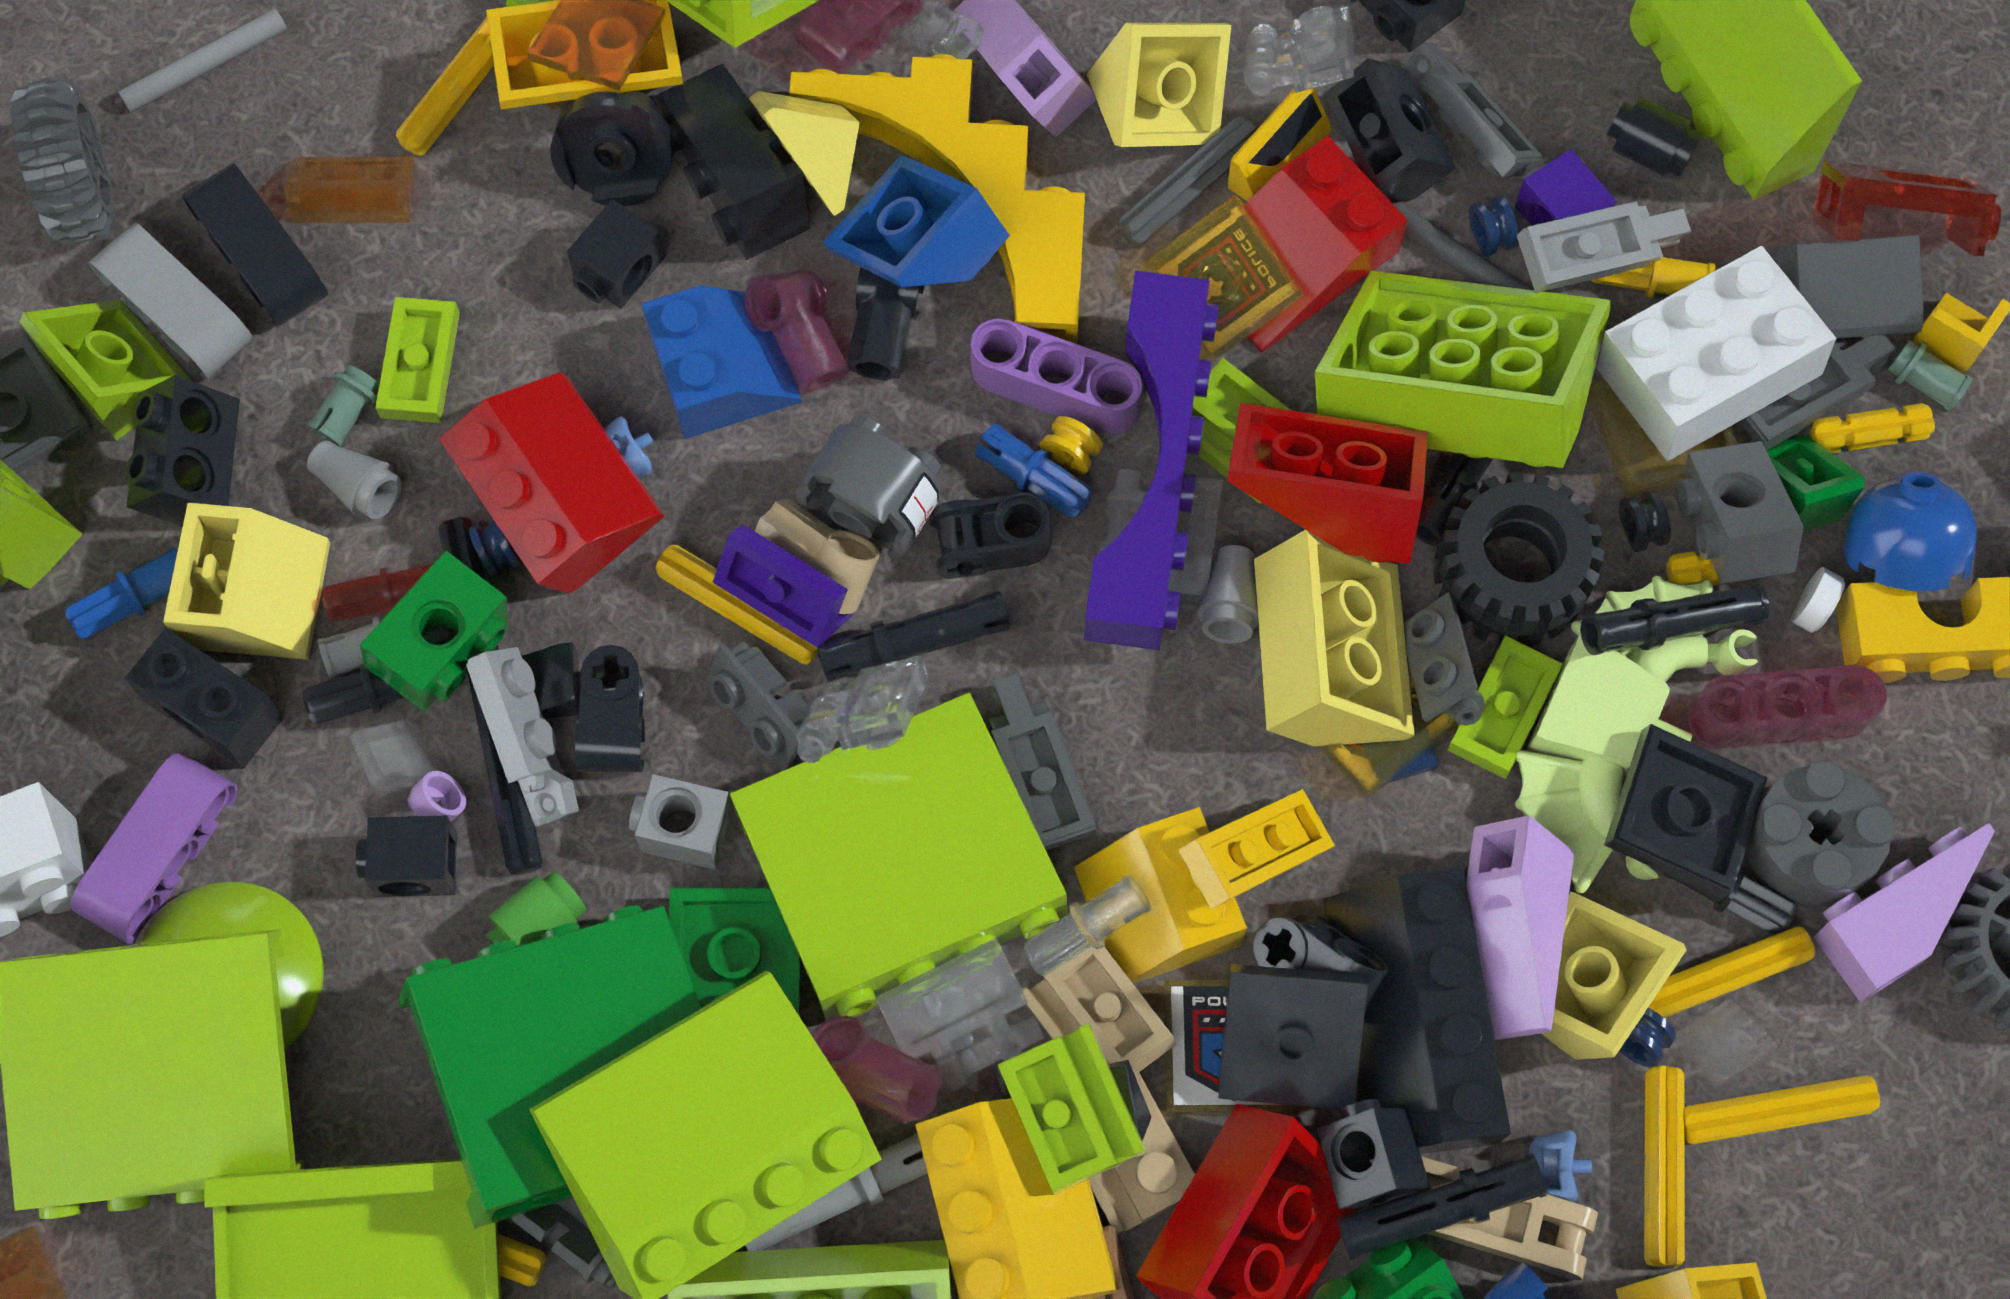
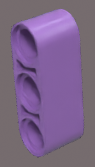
[970,318,1143,434]
[71,752,238,944]

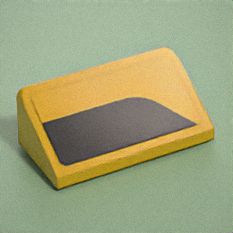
[1228,79,1332,202]

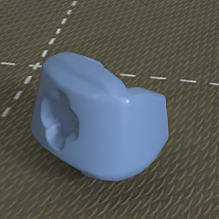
[604,416,654,479]
[1529,1130,1592,1202]

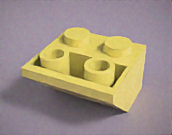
[163,503,331,660]

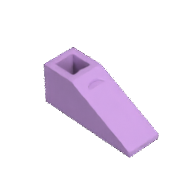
[950,0,1096,137]
[1466,815,1574,1040]
[1814,823,1995,1003]

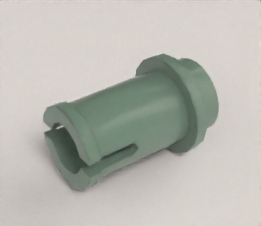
[1887,339,1973,412]
[306,365,379,447]

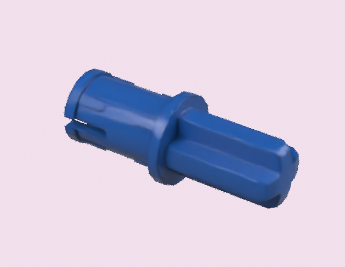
[975,423,1093,518]
[64,547,178,639]

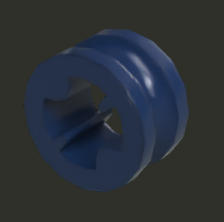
[1469,196,1519,257]
[469,516,523,578]
[1619,1008,1676,1068]

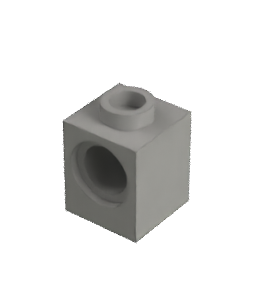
[629,774,734,870]

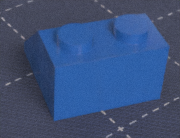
[823,154,1010,287]
[641,285,802,439]

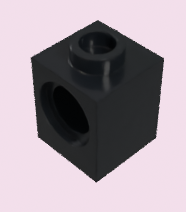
[566,199,666,309]
[356,815,457,897]
[1317,1099,1431,1209]

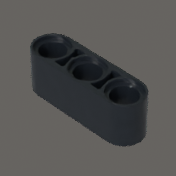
[181,163,329,328]

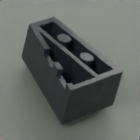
[658,63,810,261]

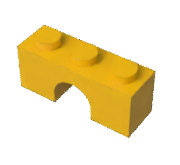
[1836,577,2010,683]

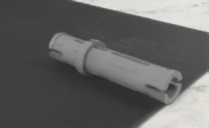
[745,1132,928,1251]

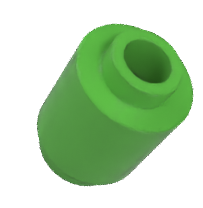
[485,871,587,947]

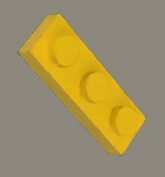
[1178,789,1335,910]

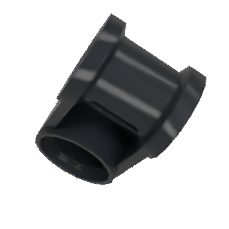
[929,492,1052,579]
[575,645,645,772]
[1253,914,1388,1011]

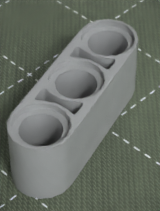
[87,223,253,380]

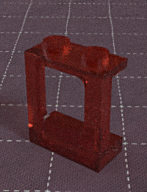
[1813,160,2001,257]

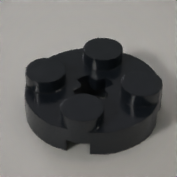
[550,91,674,206]

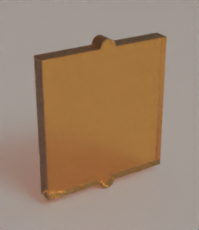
[527,0,666,91]

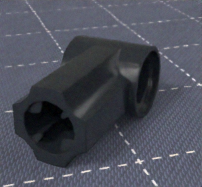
[847,267,924,381]

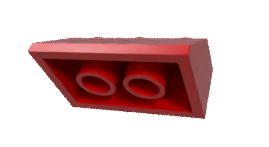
[439,372,665,594]
[1136,1104,1357,1299]

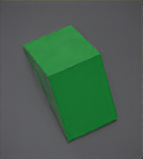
[1767,434,1865,532]

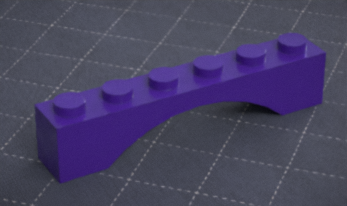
[1084,270,1219,651]

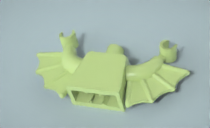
[1515,576,1758,894]

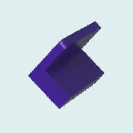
[713,524,853,648]

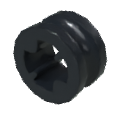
[1619,491,1671,552]

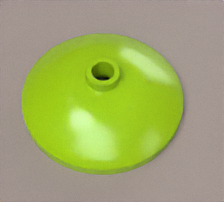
[133,882,324,1051]

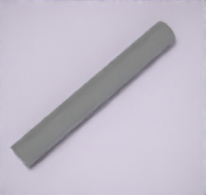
[118,9,287,113]

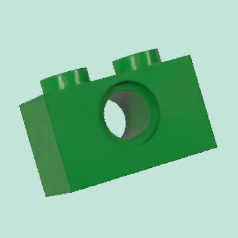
[360,551,509,712]

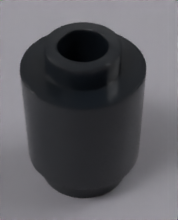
[1607,97,1703,177]

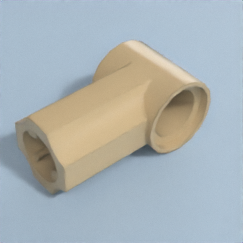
[755,498,880,614]

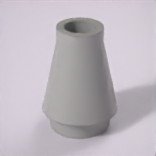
[307,440,402,519]
[1197,545,1259,644]

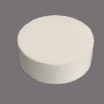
[1790,567,1845,633]

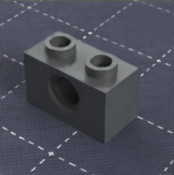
[1676,441,1804,584]

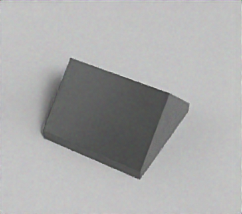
[1770,235,1924,338]

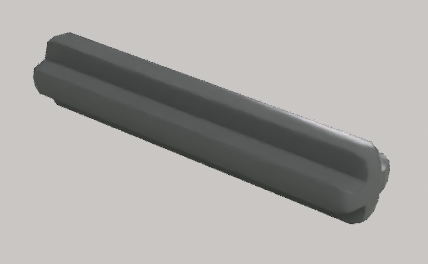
[1117,116,1257,246]

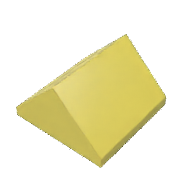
[1087,23,1231,147]
[749,91,860,216]
[1541,891,1686,1060]

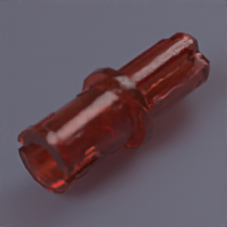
[322,563,434,622]

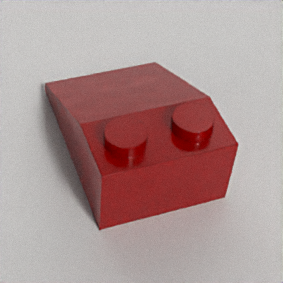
[1240,135,1408,353]
[1227,403,1428,564]

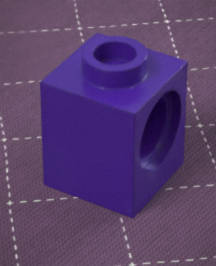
[1515,149,1617,226]

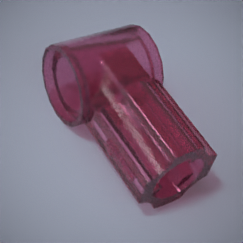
[745,270,850,394]
[812,1015,942,1124]

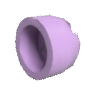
[407,771,466,822]

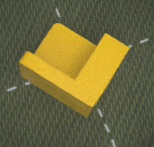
[1913,293,2010,375]

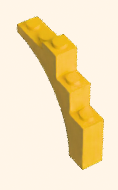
[789,54,1085,344]

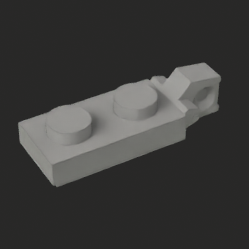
[1517,201,1691,293]
[466,647,579,826]

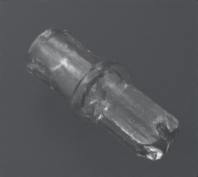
[1024,874,1152,975]

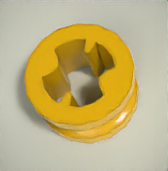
[1040,416,1103,475]

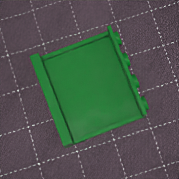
[398,905,701,1229]

